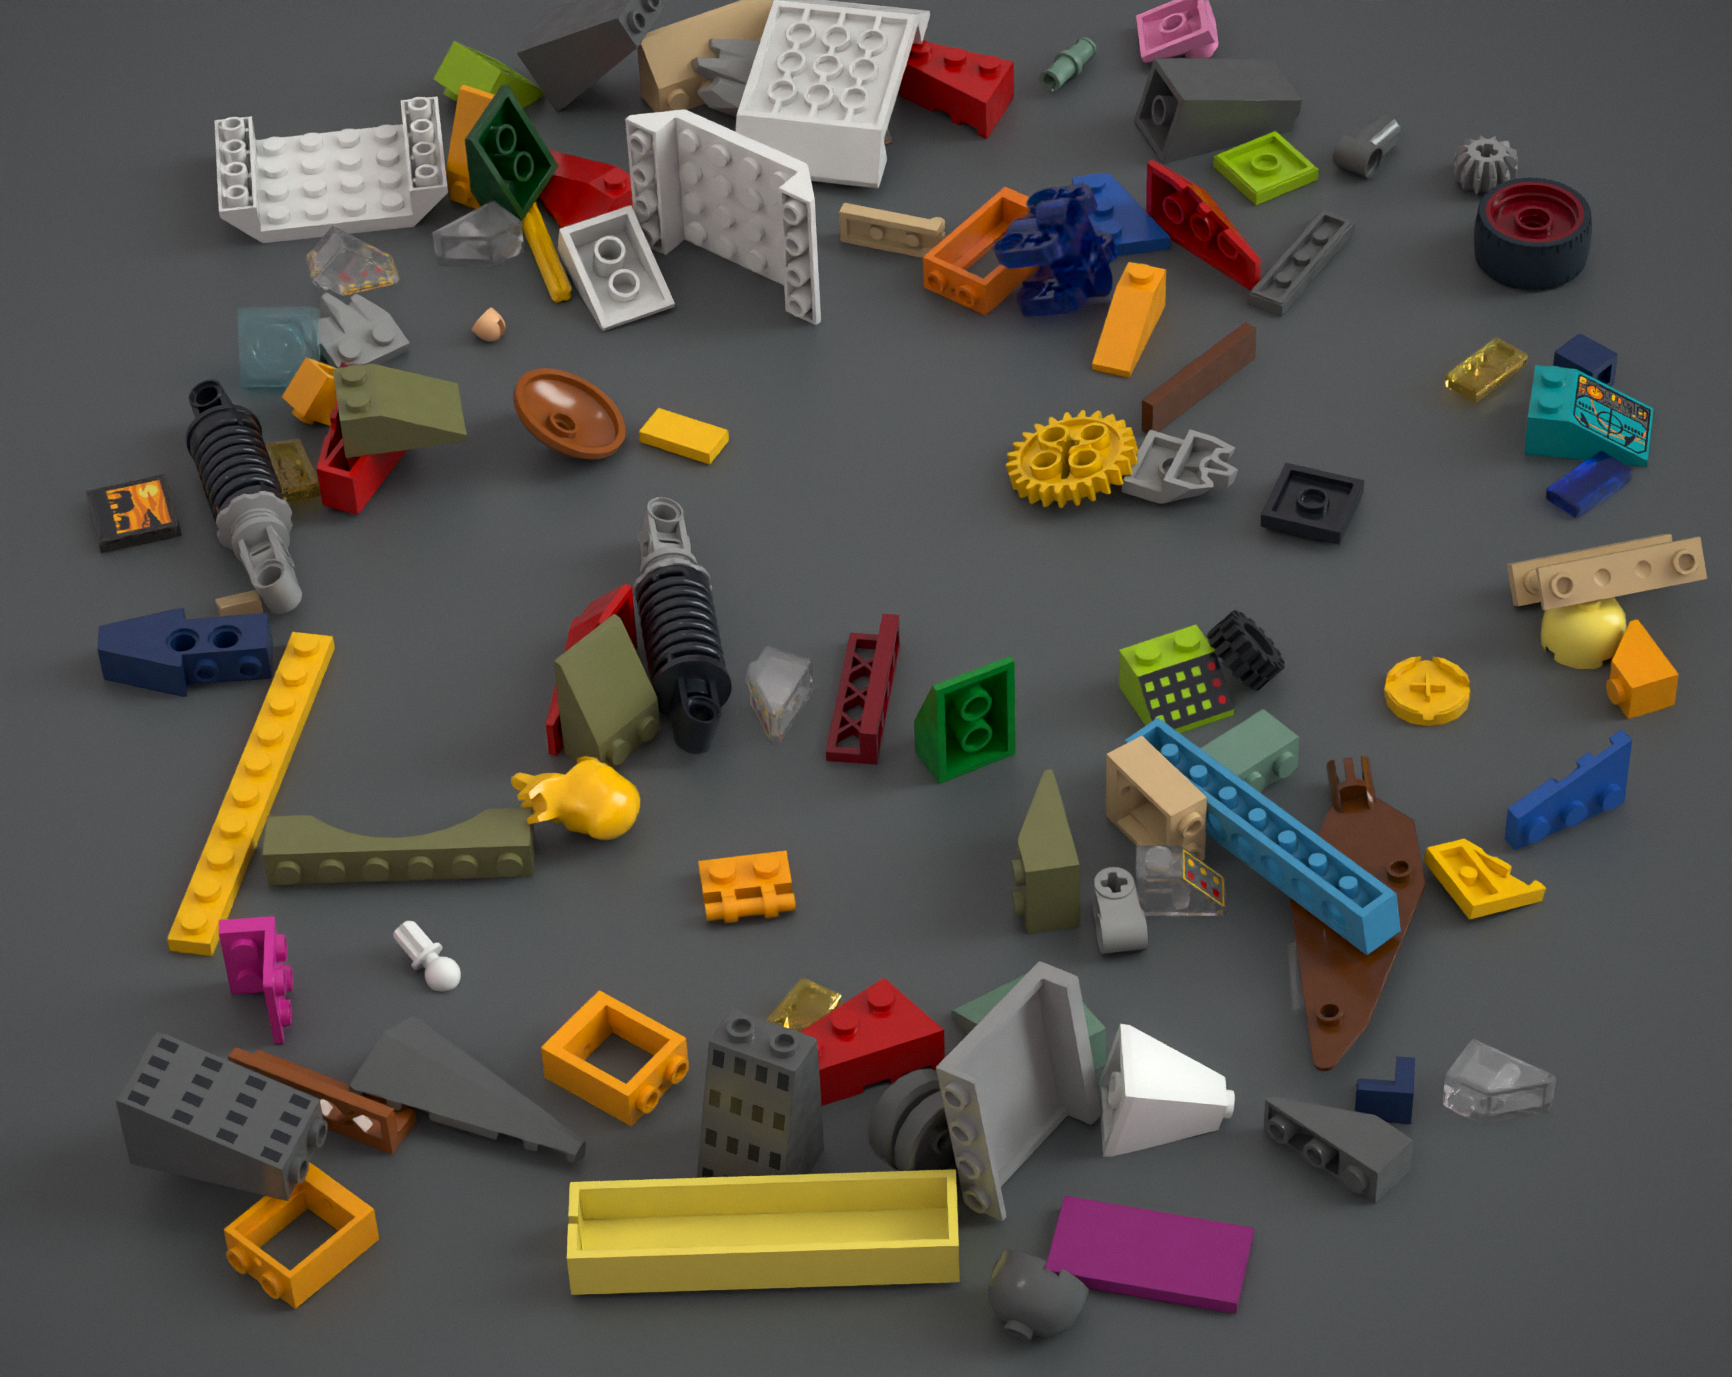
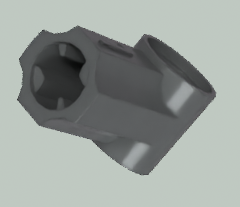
[1333,113,1403,178]

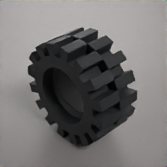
[1207,610,1285,691]

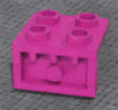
[219,916,293,1044]

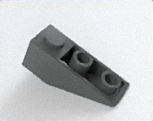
[1264,1096,1413,1204]

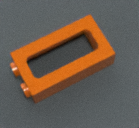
[923,187,1067,316]

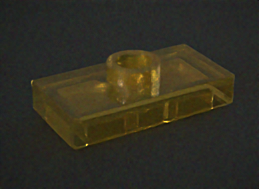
[1445,337,1528,403]
[265,439,321,502]
[766,977,842,1032]

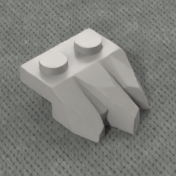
[692,39,760,117]
[304,292,410,368]
[1121,429,1238,504]

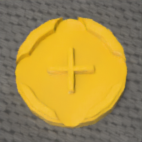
[1384,656,1471,726]

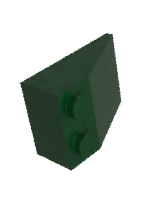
[465,85,559,221]

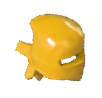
[511,756,640,840]

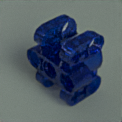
[993,184,1119,317]

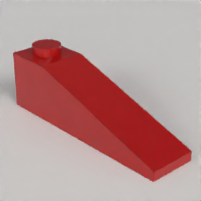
[539,150,633,229]
[545,584,638,757]

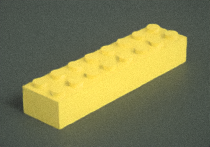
[567,1169,960,1295]

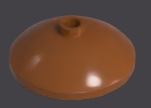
[513,368,626,460]

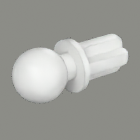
[393,920,461,992]

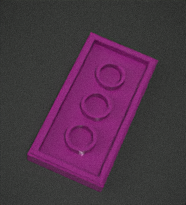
[1045,1196,1254,1314]

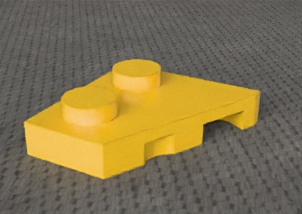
[1423,838,1546,920]

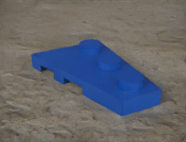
[1072,173,1171,259]
[1505,729,1632,850]

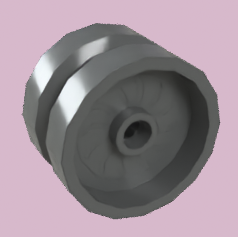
[868,1069,960,1185]

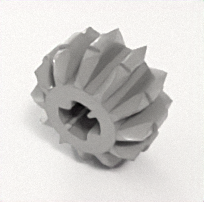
[1454,135,1518,195]

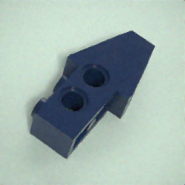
[97,608,273,697]

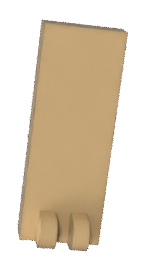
[839,203,945,258]

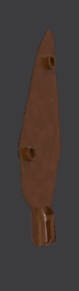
[1290,756,1425,1071]

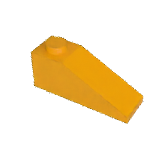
[446,84,495,210]
[1092,262,1166,378]

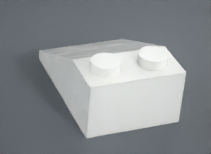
[558,205,675,331]

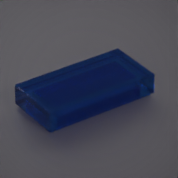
[1546,450,1632,518]

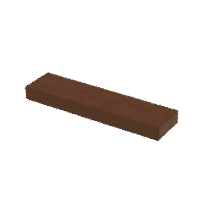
[1142,322,1256,434]

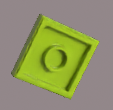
[1213,131,1319,205]

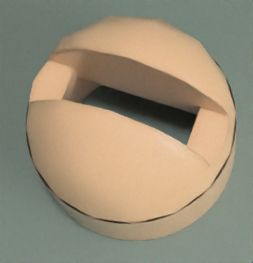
[471,307,506,342]

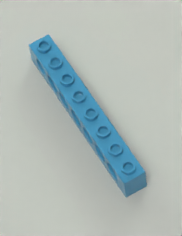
[1125,718,1401,955]

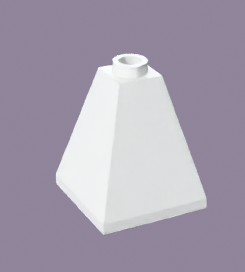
[1098,1024,1235,1157]

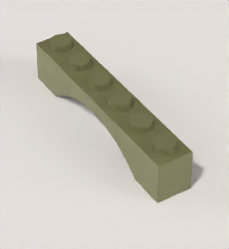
[263,807,535,885]

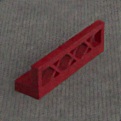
[826,614,900,765]

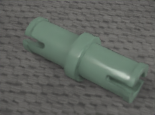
[1039,37,1097,92]

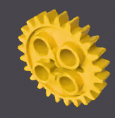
[1006,410,1139,508]

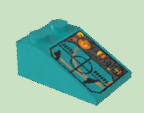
[1524,365,1654,467]

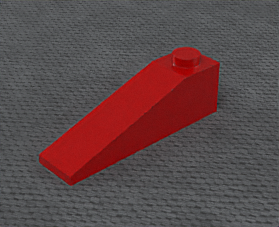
[1146,160,1261,291]

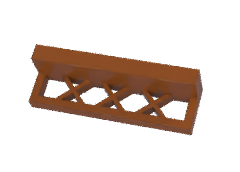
[227,1047,417,1155]

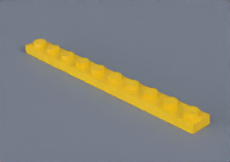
[167,632,335,956]

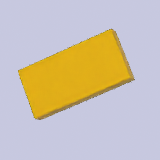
[639,408,729,465]

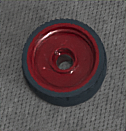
[1474,177,1592,290]

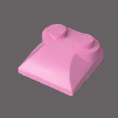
[1136,0,1219,63]

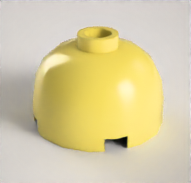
[1540,597,1626,669]

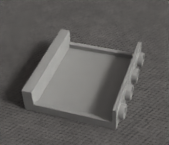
[936,961,1103,1221]

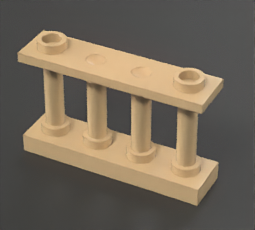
[1507,534,1707,610]

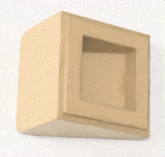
[215,590,263,617]

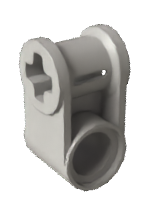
[1092,867,1148,954]

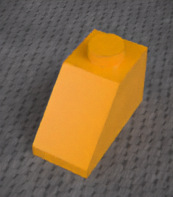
[282,357,337,426]
[1606,619,1679,719]

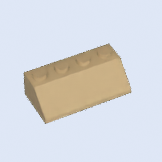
[637,0,773,112]

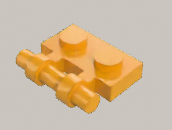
[698,850,796,924]

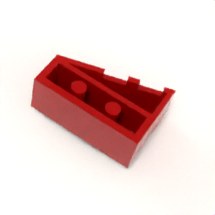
[898,40,1014,139]
[316,402,407,515]
[801,978,945,1106]

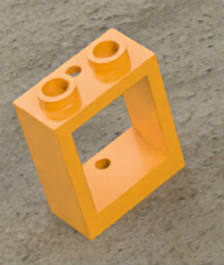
[541,990,689,1127]
[224,1162,379,1309]

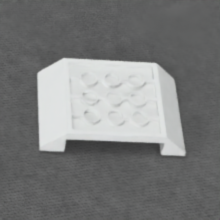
[736,0,930,188]
[215,96,448,243]
[625,109,821,325]

